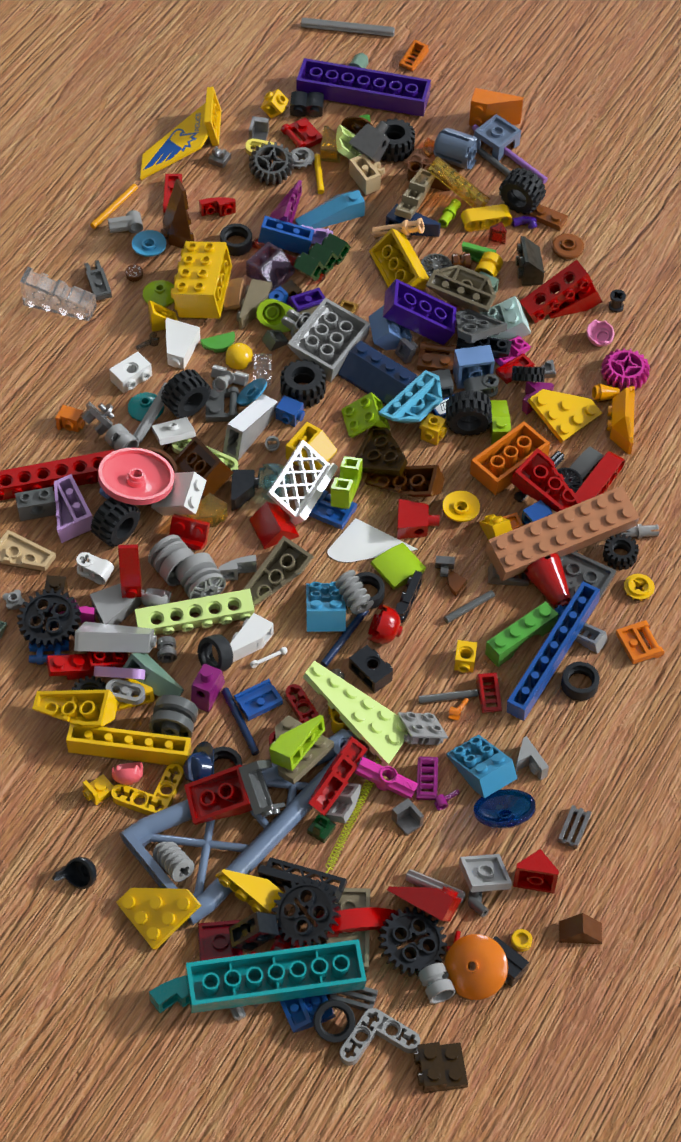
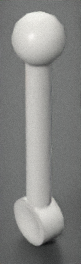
[250,647,288,668]

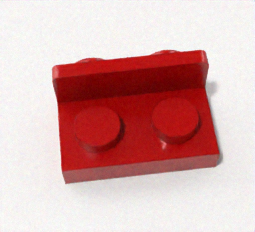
[166,514,210,551]

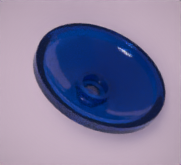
[474,789,536,829]

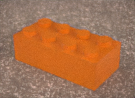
[470,421,550,495]

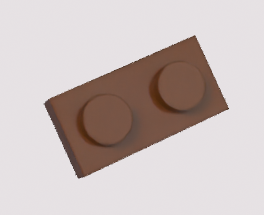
[530,204,568,231]

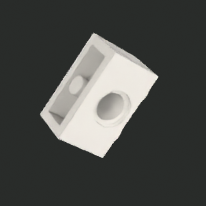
[109,352,152,393]

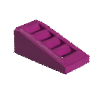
[417,756,438,800]

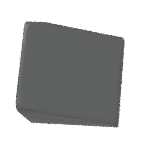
[262,330,289,351]

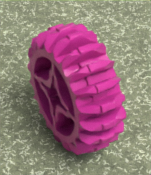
[601,348,650,391]

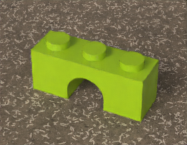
[331,456,363,509]

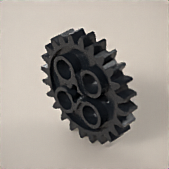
[17,588,82,649]
[272,878,341,947]
[378,907,447,977]

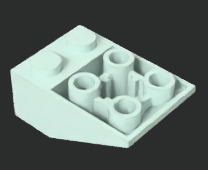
[480,296,531,340]

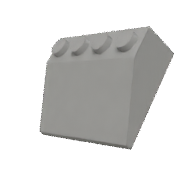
[287,298,370,382]

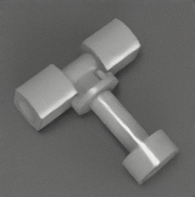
[211,365,249,392]

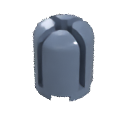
[434,128,481,169]

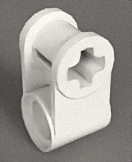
[76,552,114,585]

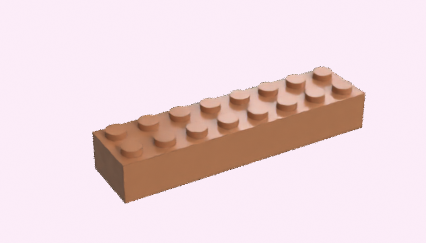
[485,486,640,581]

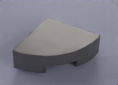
[541,360,556,378]

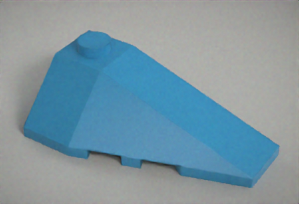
[295,190,365,229]

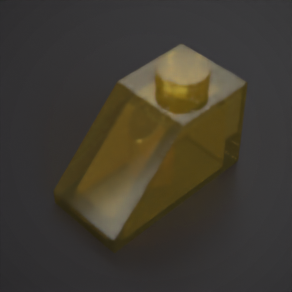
[320,126,344,163]
[186,493,228,528]

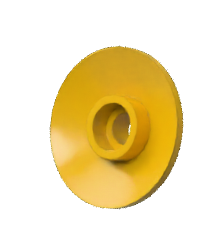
[442,491,480,522]

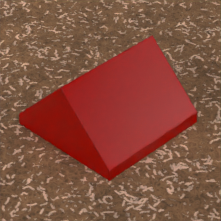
[249,502,299,549]
[513,849,559,894]

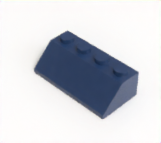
[338,341,418,405]

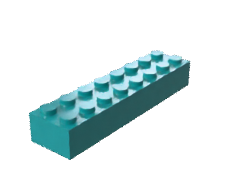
[185,939,366,1013]

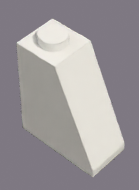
[165,318,200,369]

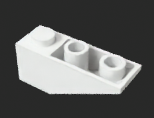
[230,613,274,662]

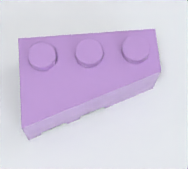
[54,474,93,543]

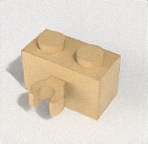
[349,154,385,195]

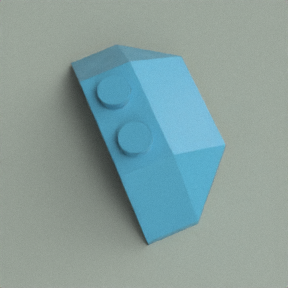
[379,370,443,424]

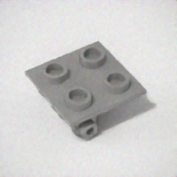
[398,712,448,745]

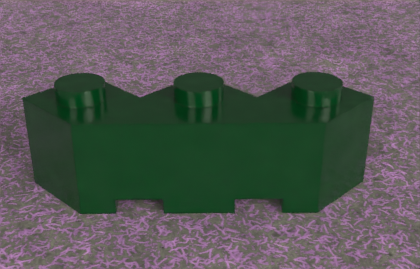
[293,233,351,281]

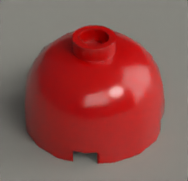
[367,604,403,644]

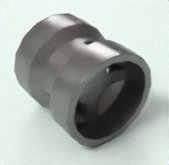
[157,636,177,663]

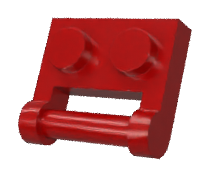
[281,117,323,148]

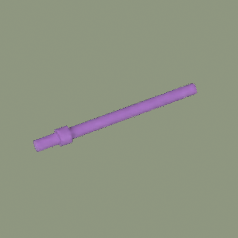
[472,124,548,183]

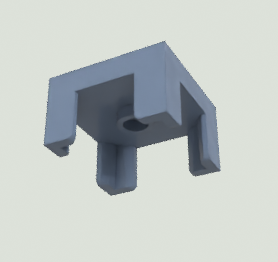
[474,114,521,161]

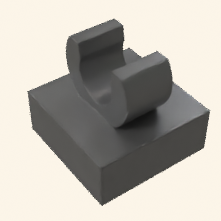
[208,146,231,168]
[395,338,418,364]
[435,556,455,577]

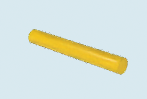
[314,154,324,194]

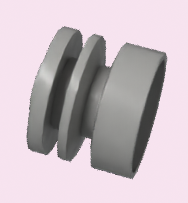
[148,535,194,586]
[175,552,226,599]

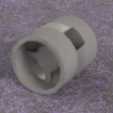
[104,423,139,451]
[418,963,456,1004]

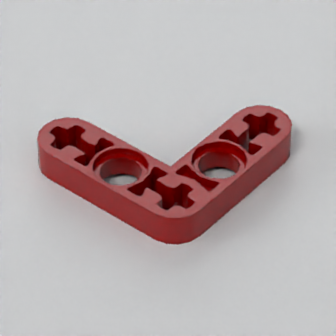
[269,684,319,746]

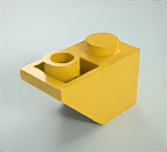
[479,514,512,540]

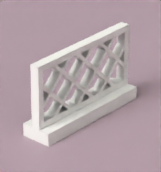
[267,440,338,525]

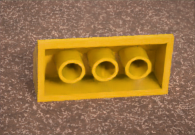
[369,228,429,291]

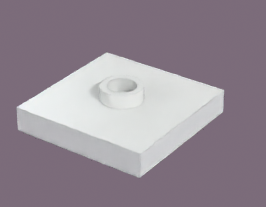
[152,417,196,445]

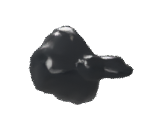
[52,857,97,889]

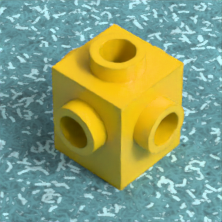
[260,89,289,119]
[419,413,447,446]

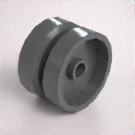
[149,695,198,738]

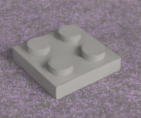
[459,854,512,892]

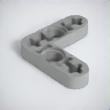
[340,1008,420,1066]

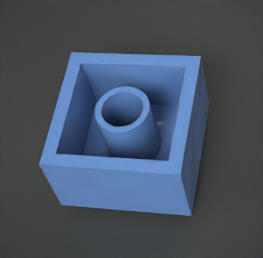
[453,345,495,389]

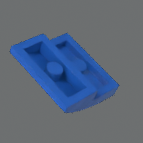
[280,995,336,1033]

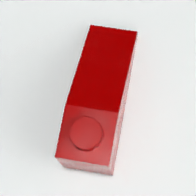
[118,544,142,599]

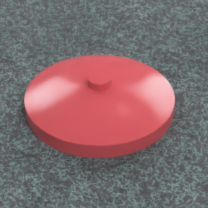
[98,448,174,505]

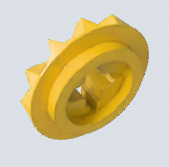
[623,574,655,601]

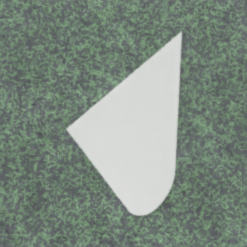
[327,518,418,562]

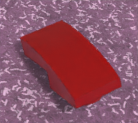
[199,197,236,217]

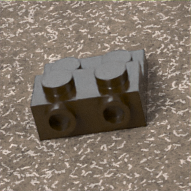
[414,1042,468,1093]

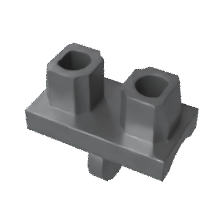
[82,401,114,435]

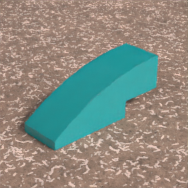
[149,975,190,1013]

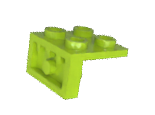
[341,392,391,438]

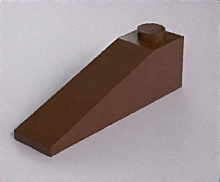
[161,179,194,249]
[365,465,445,497]

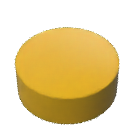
[511,929,532,952]

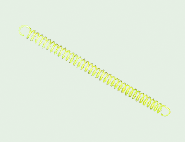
[325,756,382,873]

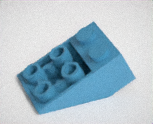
[306,582,346,632]
[446,735,518,798]

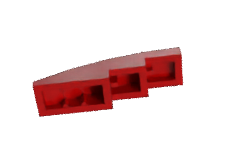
[308,737,368,816]

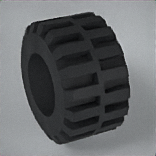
[376,119,415,162]
[499,168,546,214]
[280,359,326,408]
[161,369,211,418]
[446,390,492,436]
[91,497,140,547]

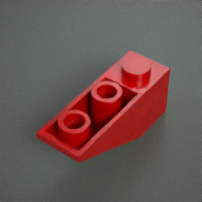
[549,282,603,318]

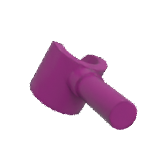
[434,790,460,811]

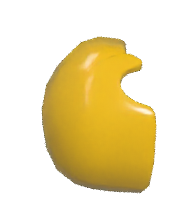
[225,343,253,370]

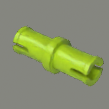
[438,199,461,228]

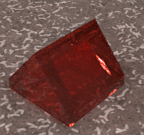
[489,222,507,244]

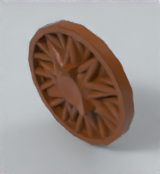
[552,234,584,259]

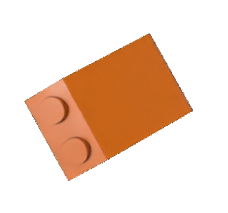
[469,88,524,127]

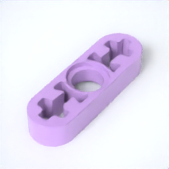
[94,666,145,680]

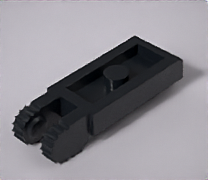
[395,570,422,623]

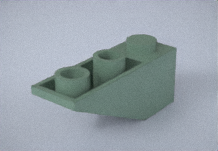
[123,653,184,697]

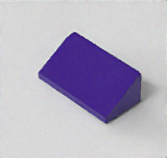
[287,288,325,312]

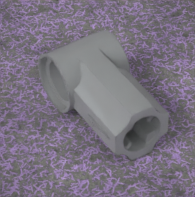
[108,210,143,233]

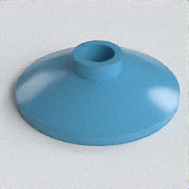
[132,230,166,257]
[237,378,267,406]

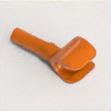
[448,698,469,720]

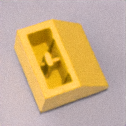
[286,422,337,475]

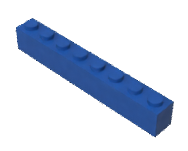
[507,581,600,721]

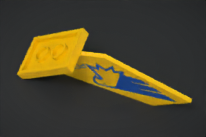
[140,87,222,180]

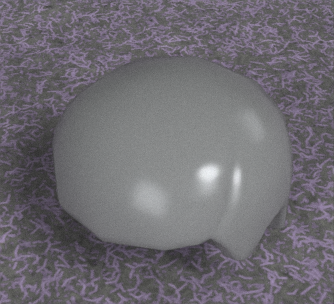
[141,588,172,607]

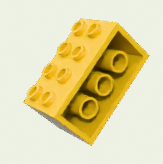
[171,241,232,319]

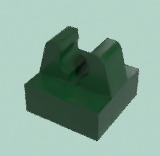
[307,814,336,843]

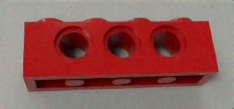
[520,259,593,323]

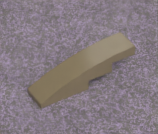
[395,168,436,220]

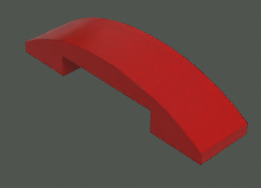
[313,907,396,938]

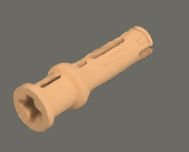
[372,218,425,238]

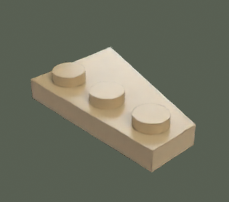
[0,530,56,571]

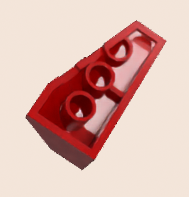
[510,448,581,512]

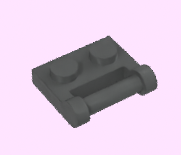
[206,387,239,422]

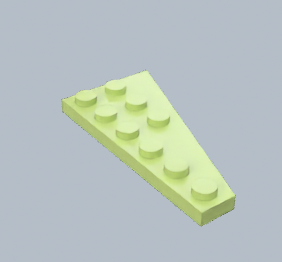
[303,661,408,767]

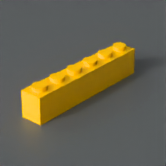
[66,723,192,767]

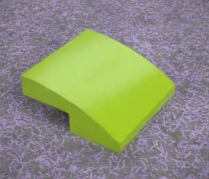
[371,543,426,589]

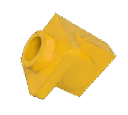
[82,774,114,805]

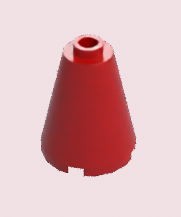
[524,553,571,608]

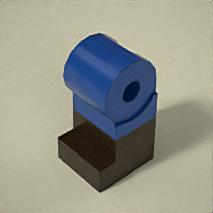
[269,280,302,304]

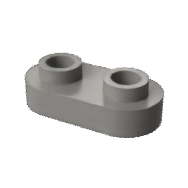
[106,679,145,705]

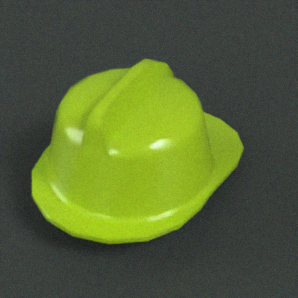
[256,299,295,332]

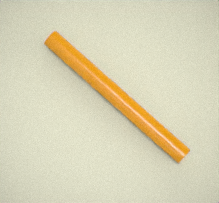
[90,184,138,229]

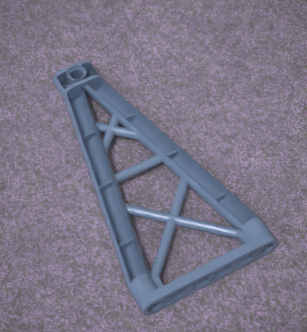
[120,729,367,926]

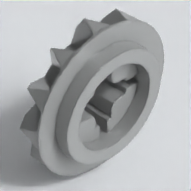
[291,147,315,169]

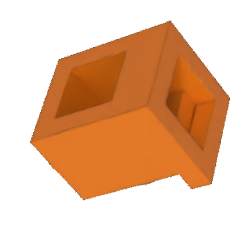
[55,405,86,433]

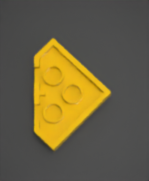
[528,389,602,443]
[116,888,202,950]

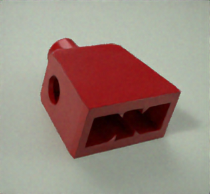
[397,499,440,539]

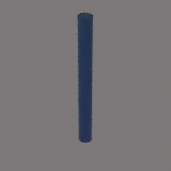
[320,610,369,667]
[221,687,260,756]

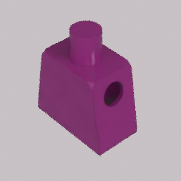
[191,664,225,713]

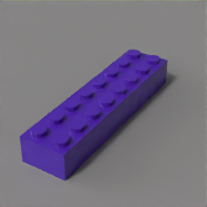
[296,58,431,117]

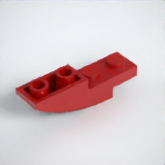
[46,651,128,680]

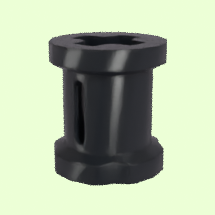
[608,289,626,313]

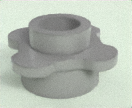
[3,590,25,610]

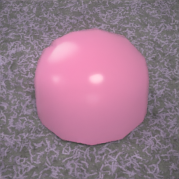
[586,320,615,347]

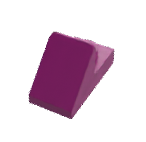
[522,381,554,415]

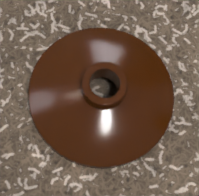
[341,116,373,135]

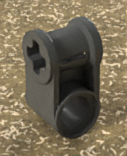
[463,374,499,398]

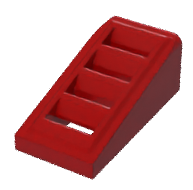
[476,673,502,713]

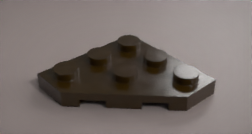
[355,427,408,476]

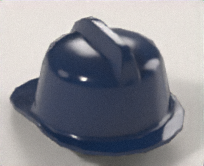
[183,741,214,782]

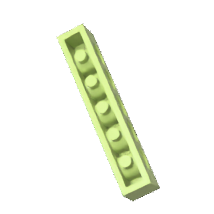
[135,589,255,635]

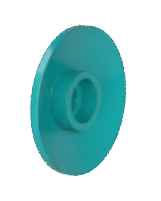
[128,392,164,422]

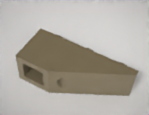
[236,279,272,330]

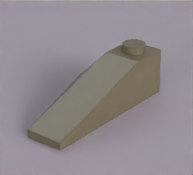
[243,536,314,607]

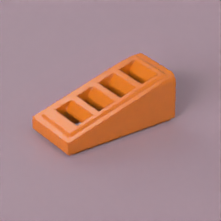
[399,39,429,72]

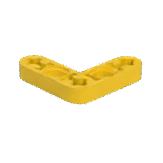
[111,763,184,815]

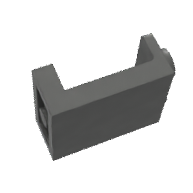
[239,759,285,817]

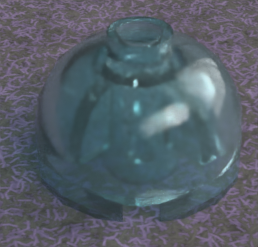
[258,463,291,501]

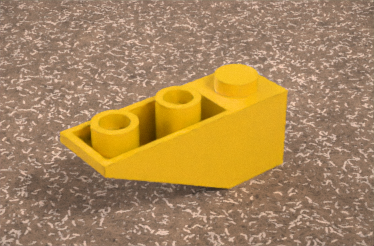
[215,869,284,913]

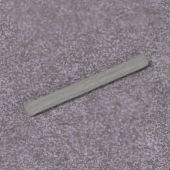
[301,18,395,37]

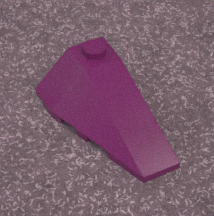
[270,180,302,223]

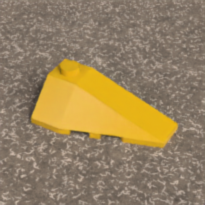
[32,689,119,727]

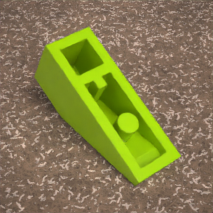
[490,400,511,445]
[269,715,325,771]

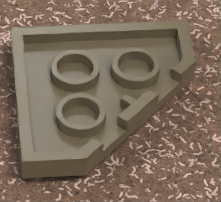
[275,715,334,784]

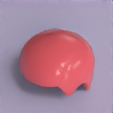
[112,762,143,785]

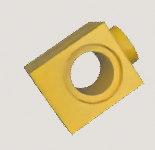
[454,640,477,673]

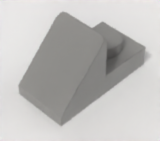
[516,736,549,780]

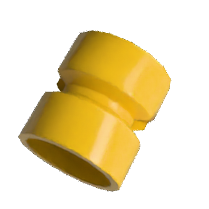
[474,251,503,278]

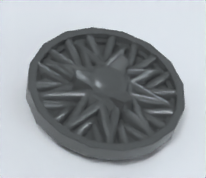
[421,253,452,278]

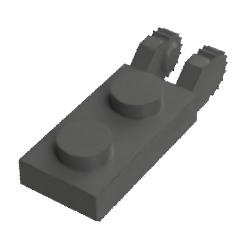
[84,260,112,301]

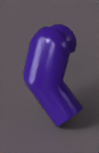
[512,216,537,229]

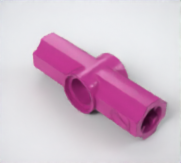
[355,757,418,799]

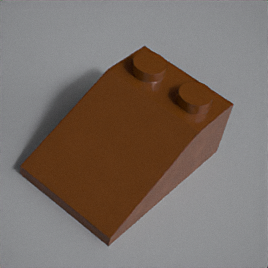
[174,436,234,500]

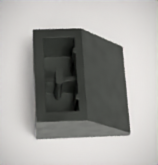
[515,236,544,286]

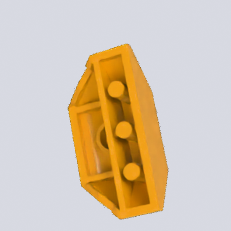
[607,386,635,454]

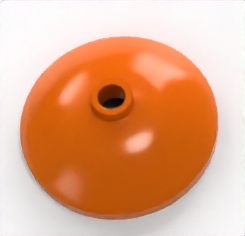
[444,934,508,1000]

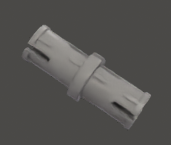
[620,524,659,539]

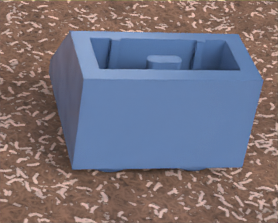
[369,305,412,350]

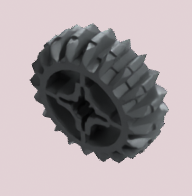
[249,142,294,185]

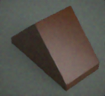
[559,913,602,944]

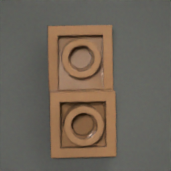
[223,277,247,310]

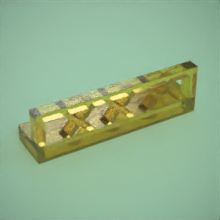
[427,157,490,208]

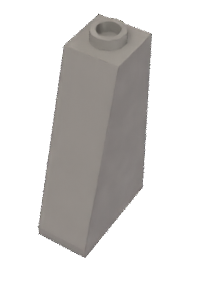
[223,394,278,460]
[74,622,157,653]

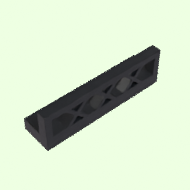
[257,857,347,903]

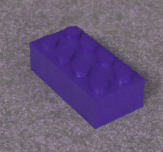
[383,279,456,345]

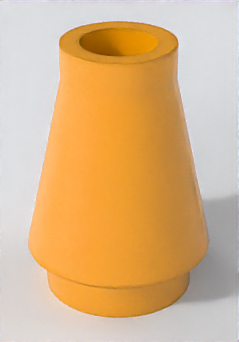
[592,384,620,402]

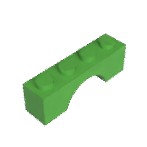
[485,601,559,667]

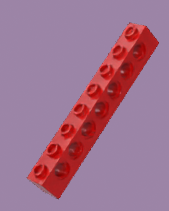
[0,450,114,501]

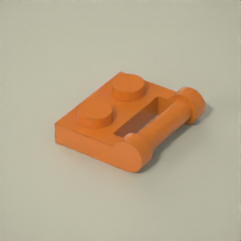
[616,620,665,664]

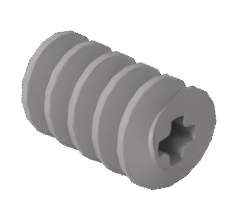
[335,570,374,614]
[153,842,194,882]

